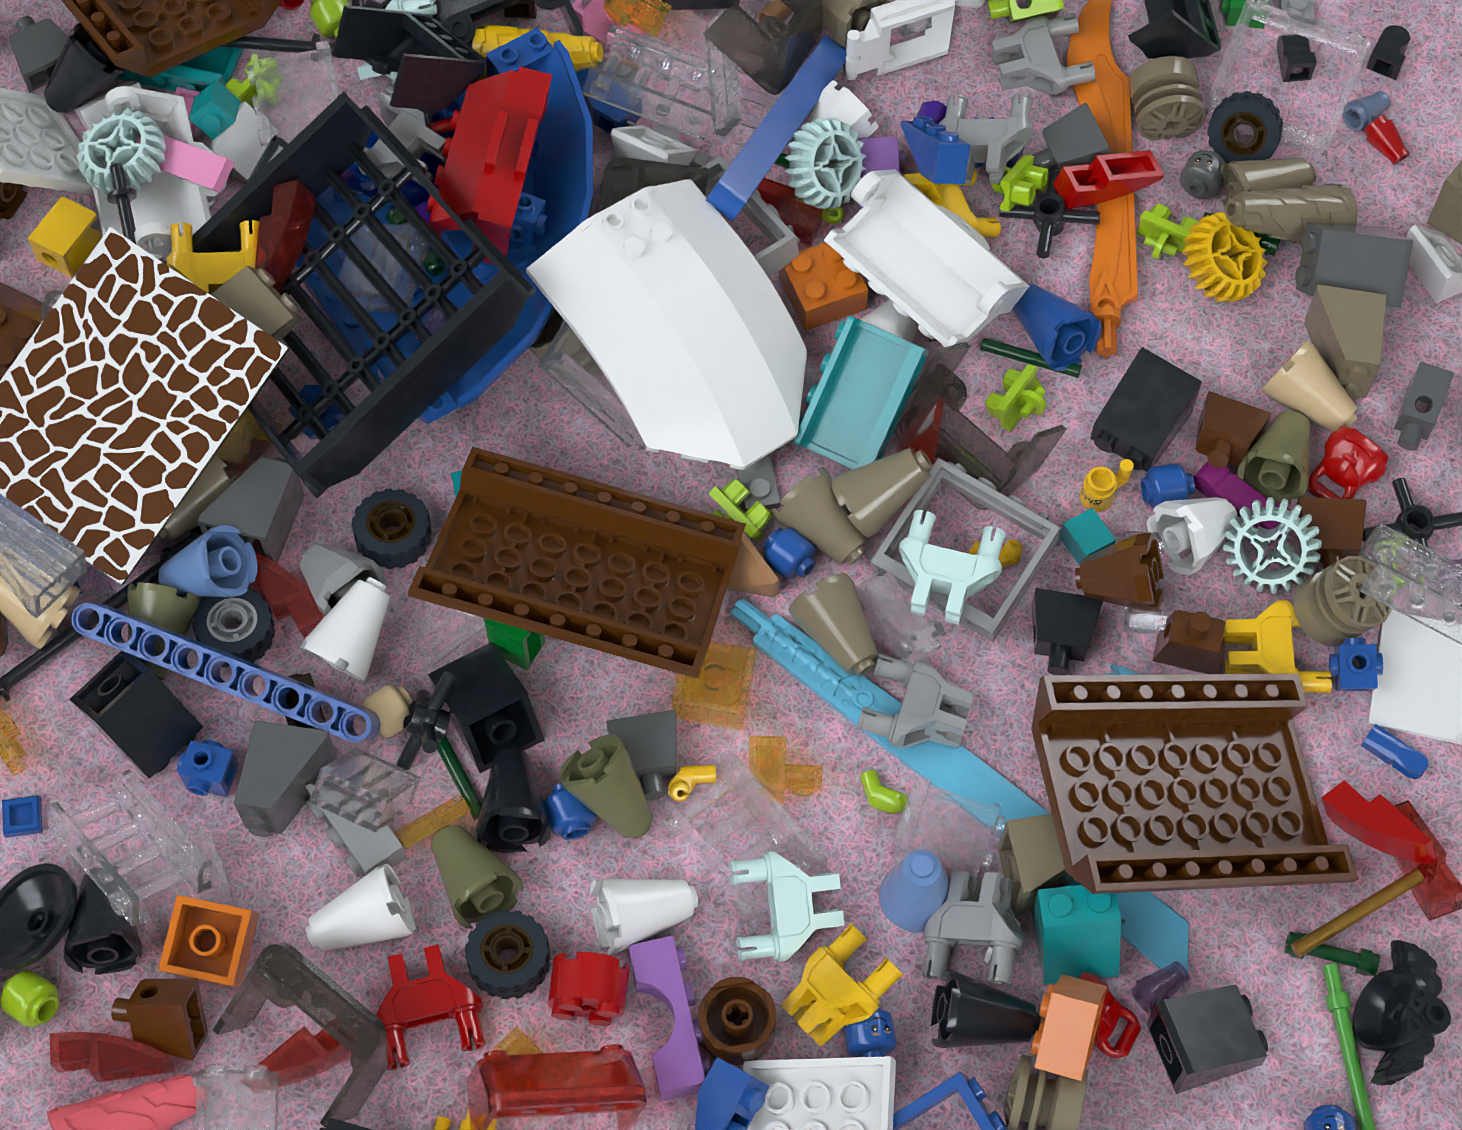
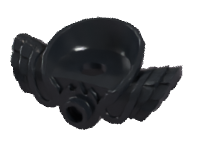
[1352,940,1451,1086]

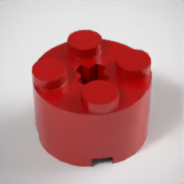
[548,952,630,1026]

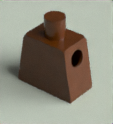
[1195,391,1271,468]
[1296,497,1367,570]
[1152,610,1226,674]
[111,979,208,1060]

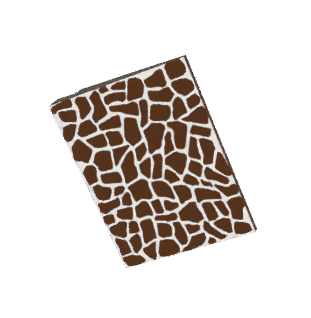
[0,227,289,585]

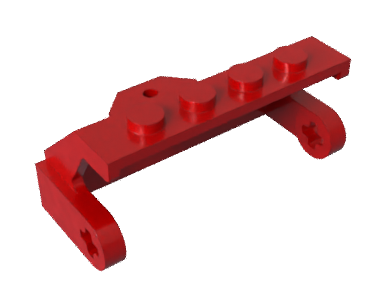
[426,66,552,264]

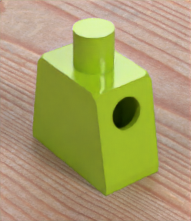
[987,0,1064,23]

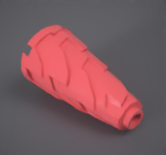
[46,1073,208,1130]

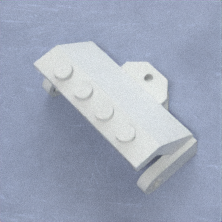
[82,86,227,263]
[824,169,1030,351]

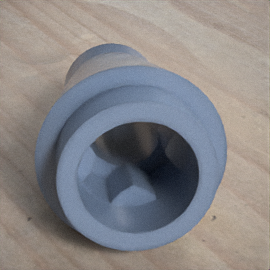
[1343,91,1390,131]

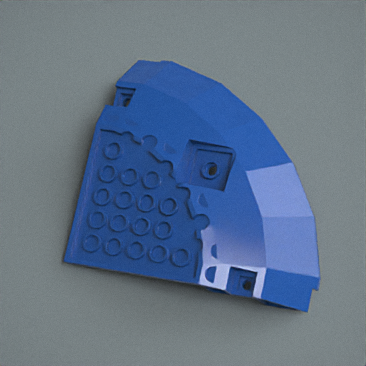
[274,27,593,424]

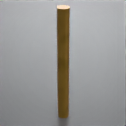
[1291,868,1424,958]

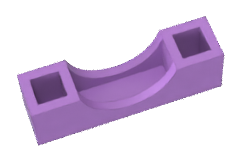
[628,936,711,1101]

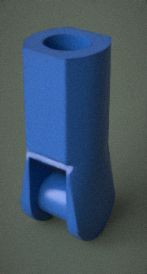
[1361,724,1428,779]

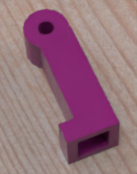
[1193,461,1291,542]

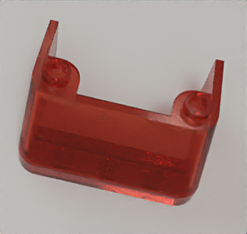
[467,1044,647,1130]

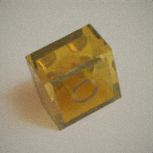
[671,641,757,730]

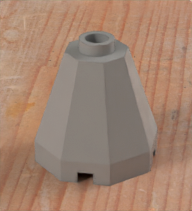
[299,544,388,618]

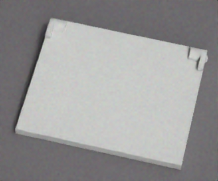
[1368,610,1462,745]

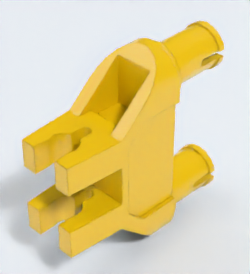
[904,166,1001,238]
[166,220,268,294]
[1224,600,1332,694]
[781,923,903,1046]

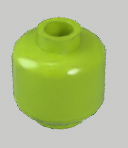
[309,0,351,38]
[1,970,59,1028]

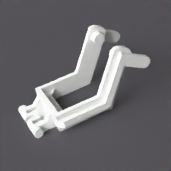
[845,0,985,80]

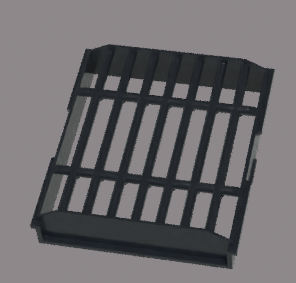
[164,91,536,498]

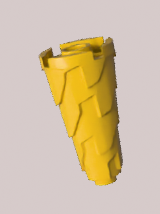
[472,25,603,81]

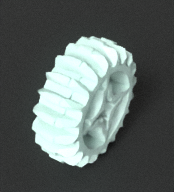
[76,108,168,195]
[784,118,867,209]
[1223,497,1322,594]

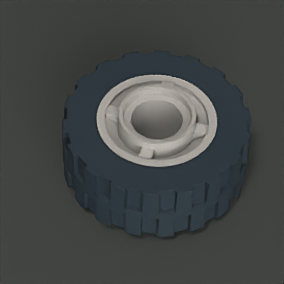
[192,588,275,668]

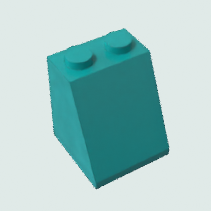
[1032,885,1121,985]

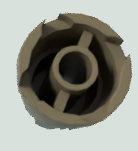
[1225,183,1358,245]

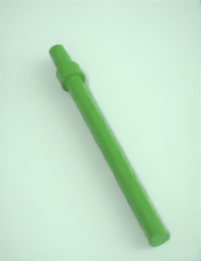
[1322,964,1376,1130]

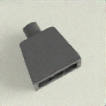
[9,16,68,93]
[1032,103,1111,172]
[1394,361,1454,451]
[606,709,677,800]

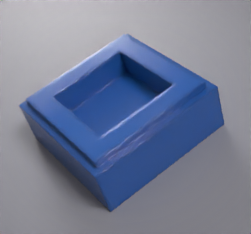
[2,795,43,838]

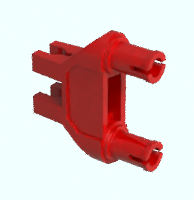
[372,944,486,1070]

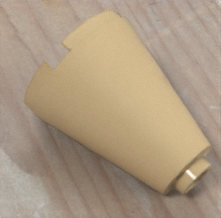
[1261,340,1358,432]

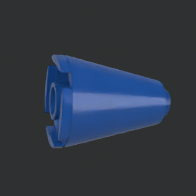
[1012,284,1102,371]

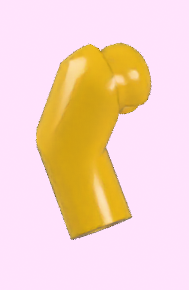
[968,540,1023,568]
[667,764,716,802]

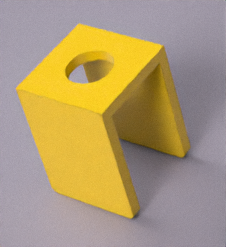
[27,197,103,278]

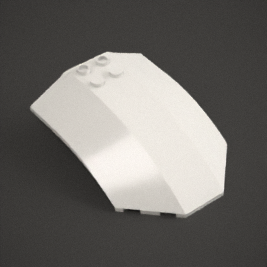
[526,179,807,470]

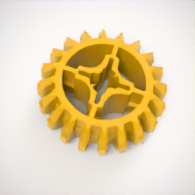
[1181,212,1268,303]

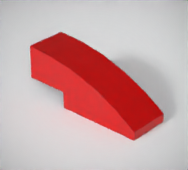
[1053,150,1164,209]
[1321,780,1436,864]

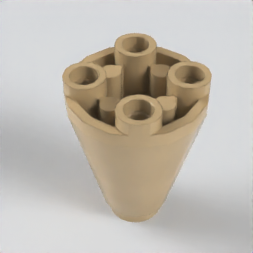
[0,558,81,649]

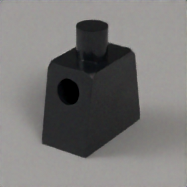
[1032,588,1103,675]

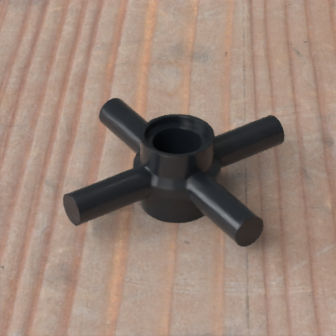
[999,171,1100,259]
[1362,478,1462,577]
[396,671,457,770]

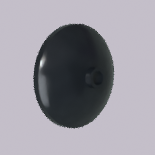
[0,863,77,970]

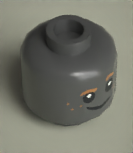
[1180,150,1226,199]

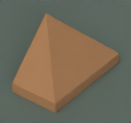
[728,533,779,597]

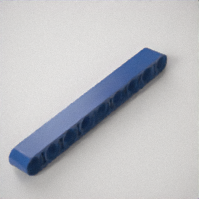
[706,35,847,221]
[71,603,381,742]

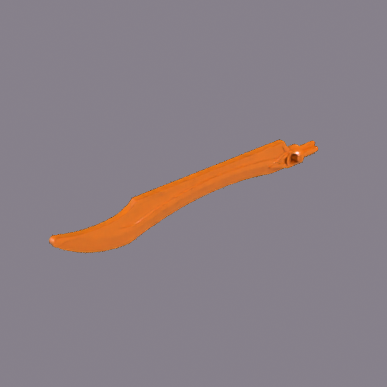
[1066,0,1138,358]

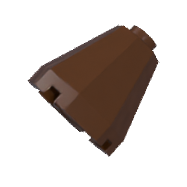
[1075,532,1164,612]

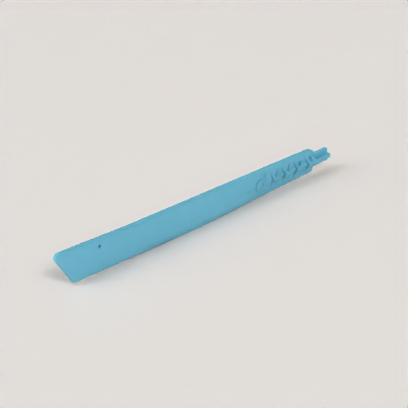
[730,599,1189,983]

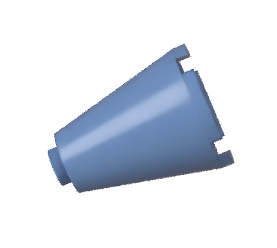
[158,525,257,597]
[879,850,950,933]

